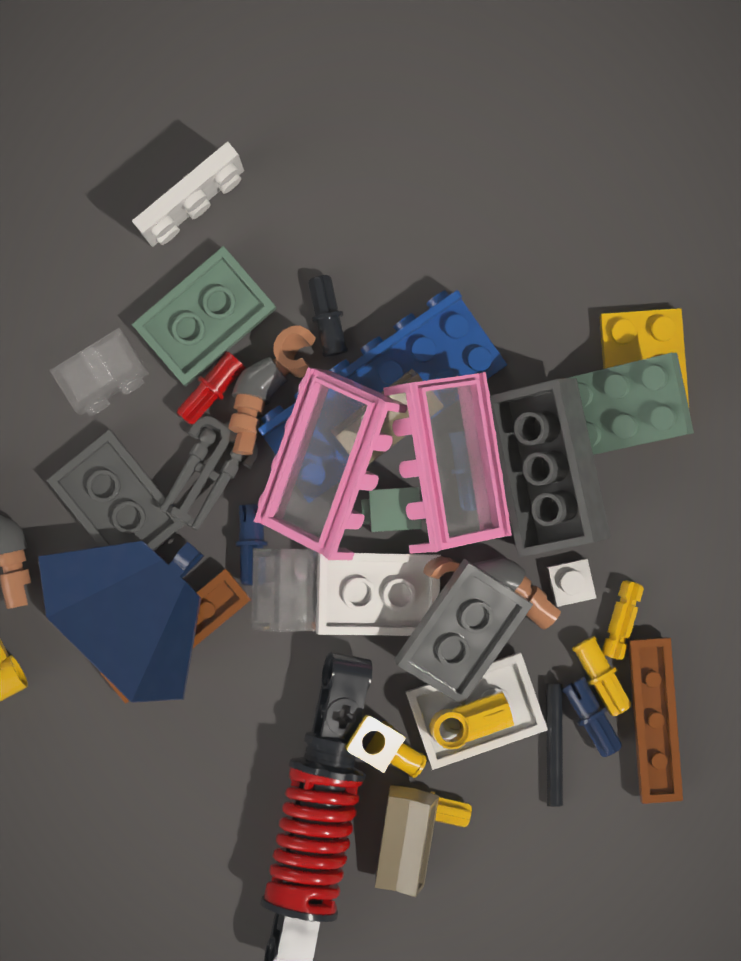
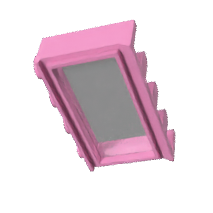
[254,367,408,560]
[383,372,512,554]

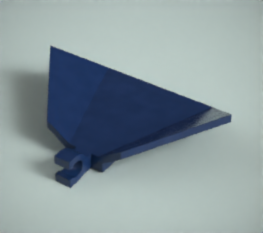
[38,541,204,703]

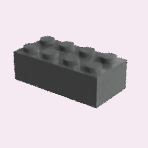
[490,378,611,558]

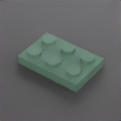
[131,246,277,387]
[569,353,694,455]

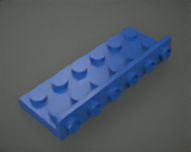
[258,290,508,503]

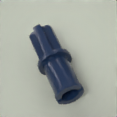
[236,504,268,586]
[562,677,622,757]

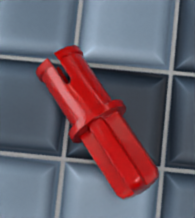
[177,351,246,424]

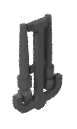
[160,416,258,531]

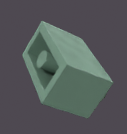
[361,487,422,532]

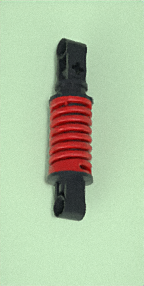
[261,652,373,961]

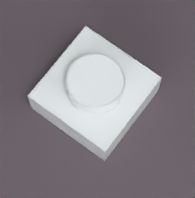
[547,559,596,607]

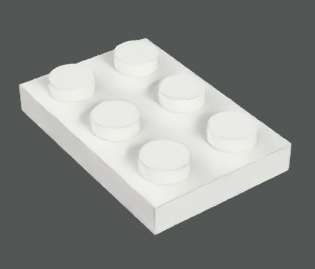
[132,141,244,247]
[316,553,441,636]
[406,652,548,770]

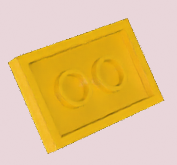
[599,308,689,407]

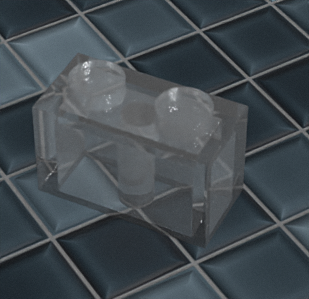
[50,328,149,416]
[252,548,317,632]

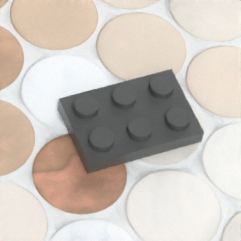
[46,429,186,551]
[394,559,533,705]

